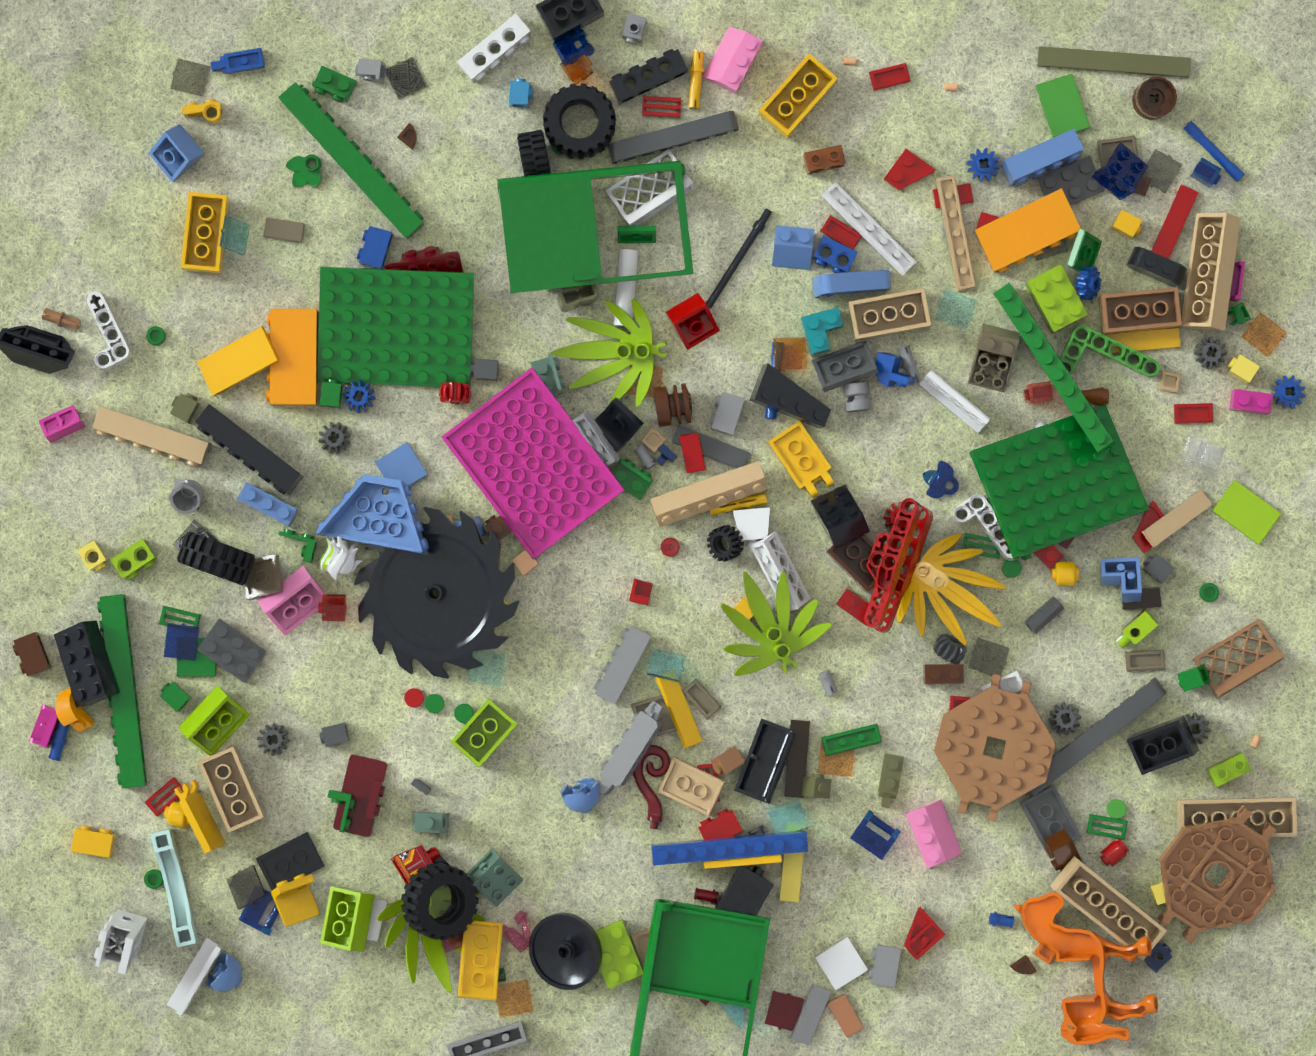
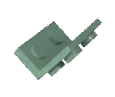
[531,353,565,396]
[467,848,523,906]

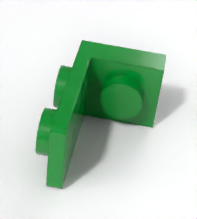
[278,529,318,563]
[327,790,355,833]

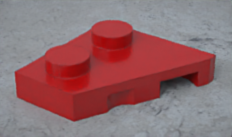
[883,149,936,191]
[1132,501,1164,553]
[903,907,946,960]

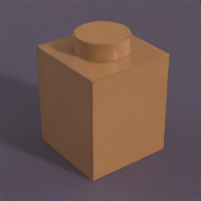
[711,746,745,777]

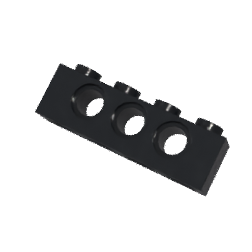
[609,49,688,105]

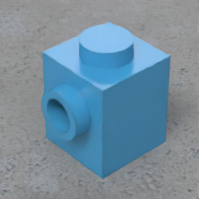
[509,78,533,108]

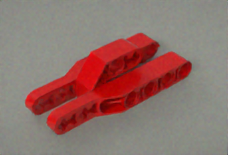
[864,498,933,633]

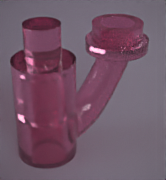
[502,910,530,952]

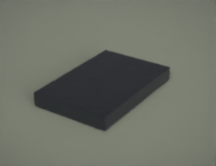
[256,832,325,890]

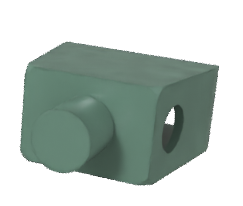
[412,811,449,833]

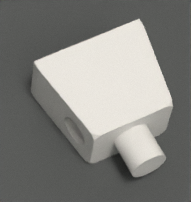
[733,507,770,552]

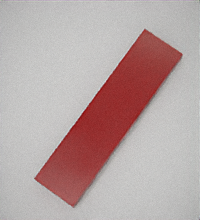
[1151,184,1199,259]

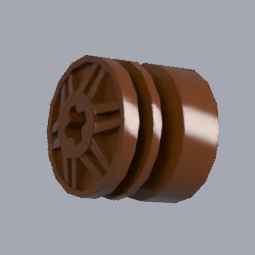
[1132,77,1177,120]
[653,383,693,427]

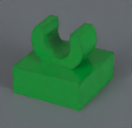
[1227,302,1251,325]

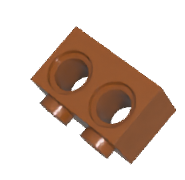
[803,145,846,175]

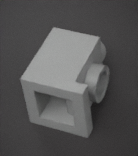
[355,59,386,83]

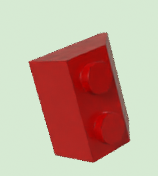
[666,293,720,350]

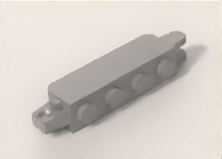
[599,701,664,795]

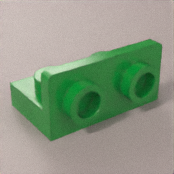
[312,66,357,103]
[612,458,653,500]

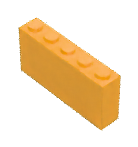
[974,188,1081,273]
[266,309,318,406]

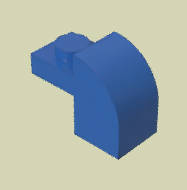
[875,352,916,388]

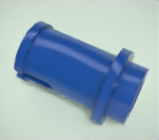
[989,911,1014,928]

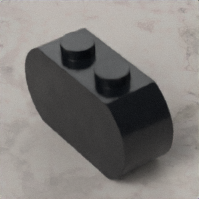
[1127,247,1187,288]

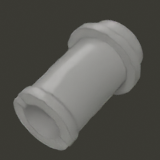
[634,444,656,470]
[818,670,838,696]

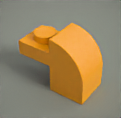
[55,688,94,733]

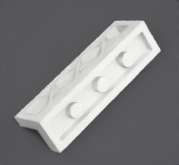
[750,532,811,611]
[167,938,224,1016]

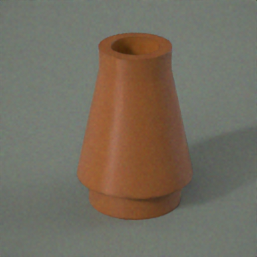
[1082,387,1109,406]

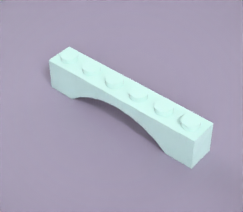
[150,829,199,948]

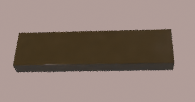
[784,720,810,798]

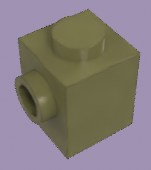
[170,392,200,424]
[801,774,832,799]

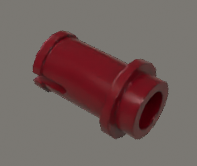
[694,888,719,905]

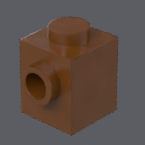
[484,515,512,541]

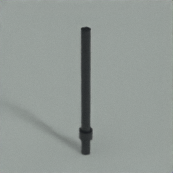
[706,208,772,308]

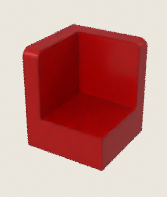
[629,578,653,606]

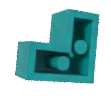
[800,307,843,356]

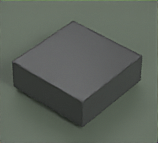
[411,778,431,795]

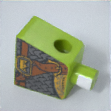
[1116,608,1158,649]

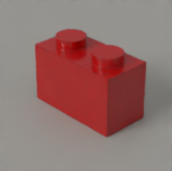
[698,809,743,839]

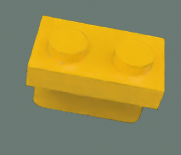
[271,874,319,927]

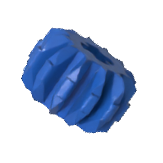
[343,380,376,413]

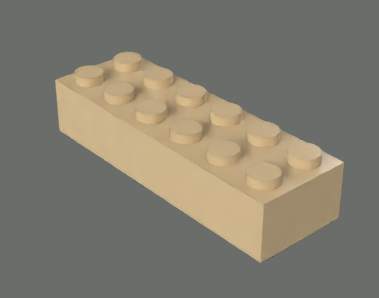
[1181,213,1241,331]
[1176,797,1297,837]
[1050,856,1167,961]

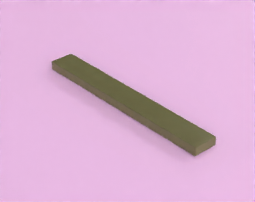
[1037,46,1191,78]

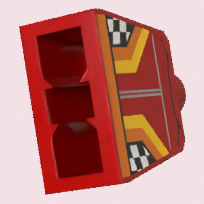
[390,845,440,884]

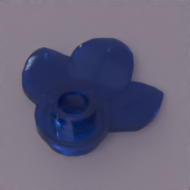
[923,461,959,499]

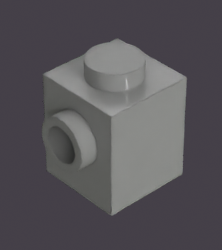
[622,13,646,45]

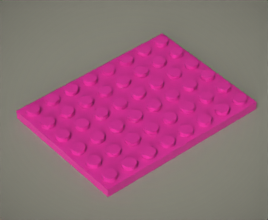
[442,367,625,559]

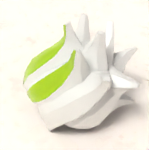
[320,536,363,580]

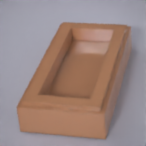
[828,994,863,1037]

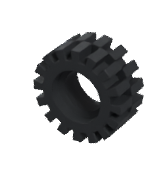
[707,525,744,562]

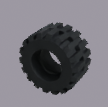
[517,130,551,176]

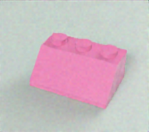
[702,27,763,95]
[258,566,331,635]
[905,800,962,868]

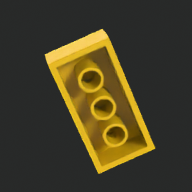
[758,54,838,139]
[181,192,230,274]

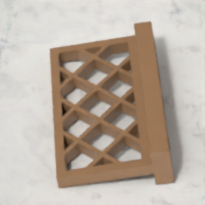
[1193,619,1284,699]

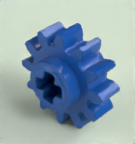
[966,148,1001,182]
[1075,266,1102,300]
[1271,375,1306,409]

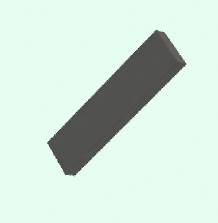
[672,425,750,468]

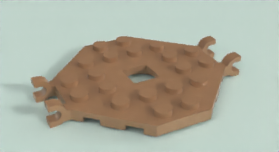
[934,674,1056,822]
[1157,805,1277,943]

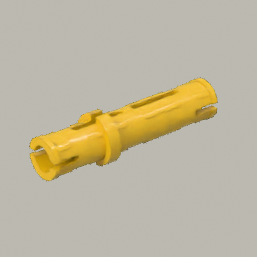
[688,50,705,109]
[710,492,767,516]

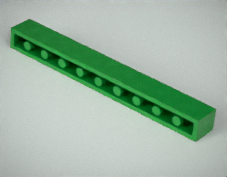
[278,82,424,240]
[994,283,1116,454]
[97,594,147,789]

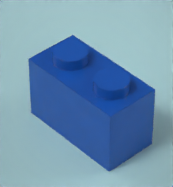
[357,226,393,269]

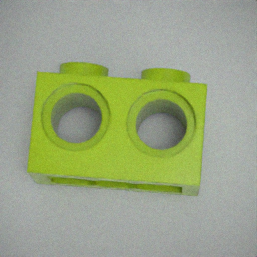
[110,538,157,580]
[1205,752,1252,787]

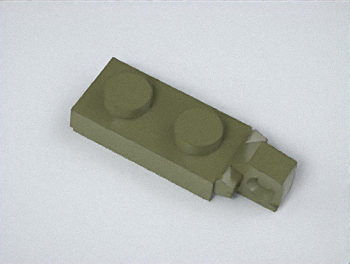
[878,753,904,808]

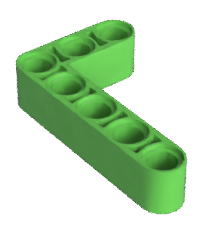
[1060,325,1160,377]

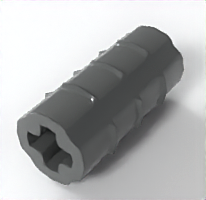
[1025,596,1064,634]

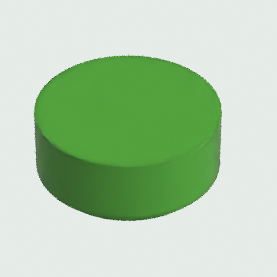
[1106,799,1127,819]

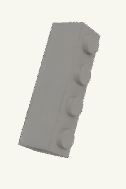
[593,626,652,704]
[447,1020,528,1056]

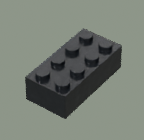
[54,620,119,707]

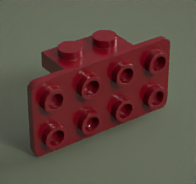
[384,246,463,272]
[333,754,387,837]

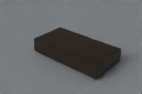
[1122,588,1161,610]

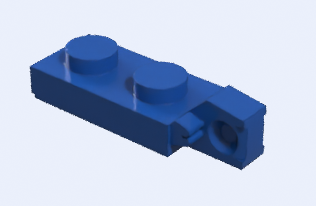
[211,48,265,74]

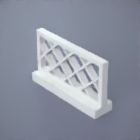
[605,149,695,226]
[919,370,990,433]

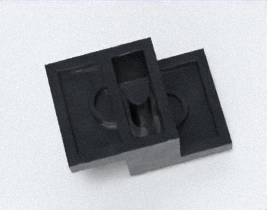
[594,397,644,453]

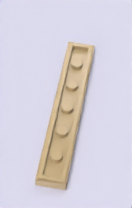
[935,175,976,291]

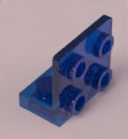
[1092,143,1148,200]

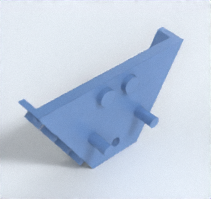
[315,474,429,555]

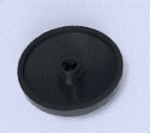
[529,912,602,990]

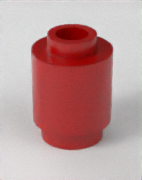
[1100,839,1129,867]

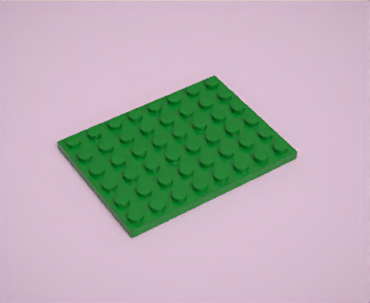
[317,266,474,387]
[969,404,1149,559]

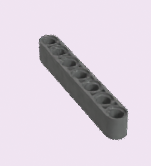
[607,111,739,164]

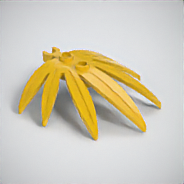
[897,533,1007,646]

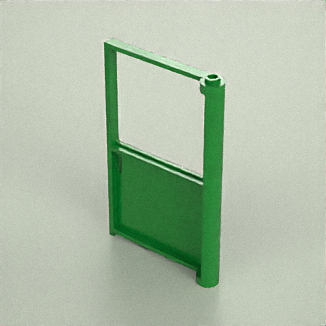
[497,161,694,294]
[629,899,770,1056]

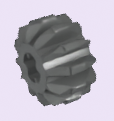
[1194,337,1227,370]
[318,422,351,454]
[933,634,967,664]
[1048,702,1082,735]
[1185,713,1211,744]
[257,723,290,756]

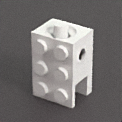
[94,909,147,975]

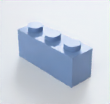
[237,482,299,527]

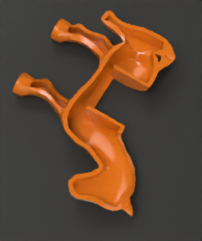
[1013,891,1158,1045]

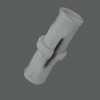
[897,345,922,383]

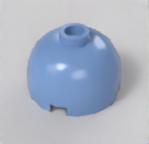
[561,778,600,814]
[206,953,243,992]

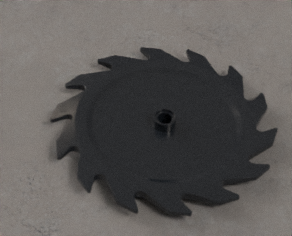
[354,507,520,679]

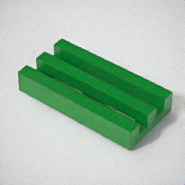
[618,226,656,243]
[962,533,1000,559]
[159,606,201,633]
[1086,814,1128,840]

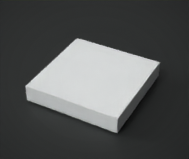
[815,937,868,990]

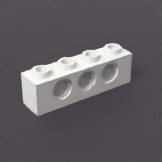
[457,14,531,82]

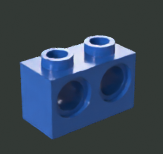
[813,235,858,273]

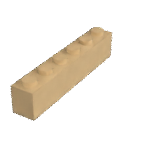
[92,406,211,467]
[650,461,768,527]

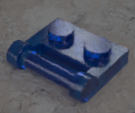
[553,29,594,66]
[850,810,901,860]
[238,885,279,936]

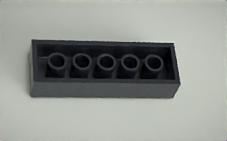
[195,404,304,495]

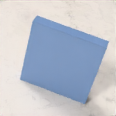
[375,442,428,485]

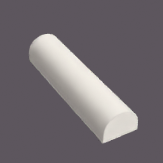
[613,249,639,327]

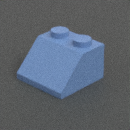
[148,124,204,182]
[772,225,815,270]

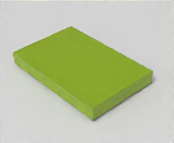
[1212,480,1281,545]

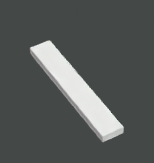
[822,182,917,276]

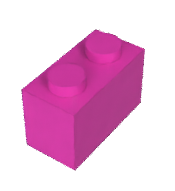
[1229,389,1273,415]

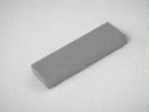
[572,411,620,466]
[790,984,831,1046]

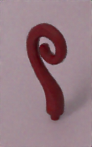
[633,745,670,829]

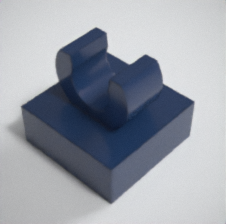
[656,444,677,466]

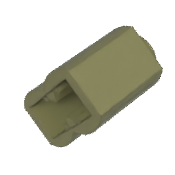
[557,285,599,312]

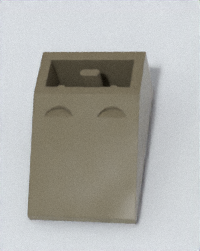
[968,324,1020,393]

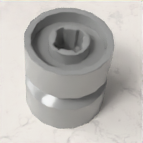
[843,382,871,412]

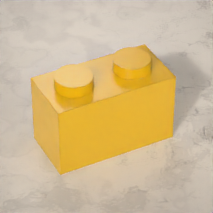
[71,825,116,858]

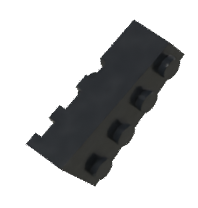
[749,363,831,429]

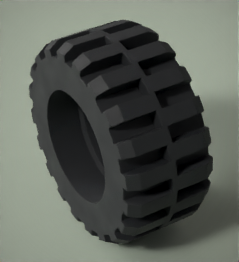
[543,83,616,159]
[177,531,255,586]
[401,863,479,941]

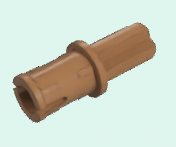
[42,308,81,330]

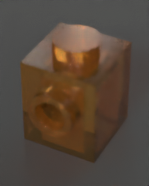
[560,51,594,86]

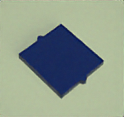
[164,623,199,661]

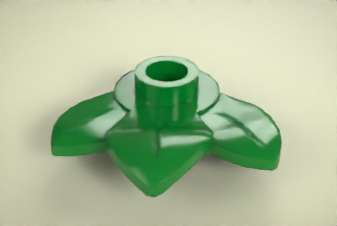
[286,154,322,188]

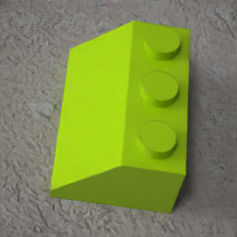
[178,685,250,756]

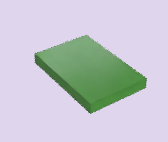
[1035,74,1090,138]

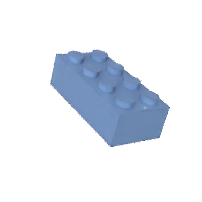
[1001,129,1084,187]

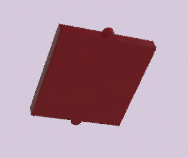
[765,991,804,1031]

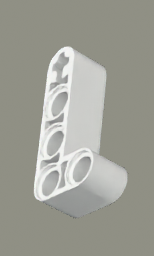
[87,292,132,370]
[953,494,1015,561]

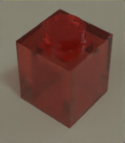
[1023,381,1053,405]
[318,594,347,621]

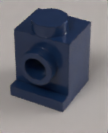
[1144,942,1172,973]

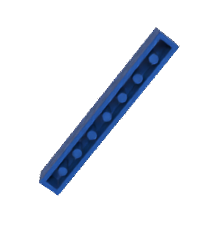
[651,830,808,866]

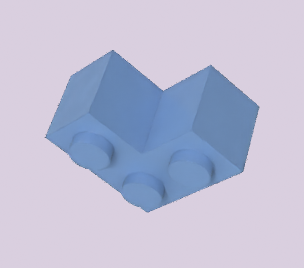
[1100,557,1142,603]

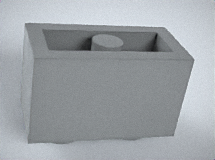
[709,392,745,436]
[868,944,901,988]

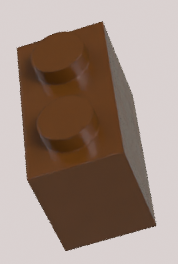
[13,632,52,677]
[923,664,964,684]
[1044,829,1083,872]

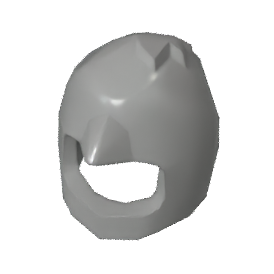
[169,478,204,514]

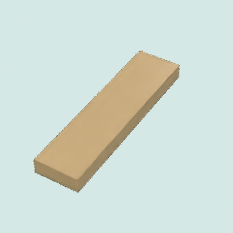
[1142,489,1212,547]

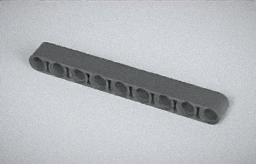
[1029,677,1167,797]

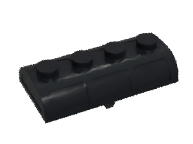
[734,718,797,804]

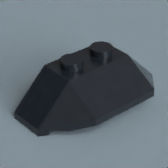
[0,325,75,374]

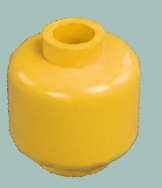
[1052,561,1079,587]
[164,801,190,829]

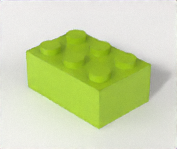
[1025,264,1088,335]
[450,698,518,768]
[320,886,375,952]
[594,919,643,989]

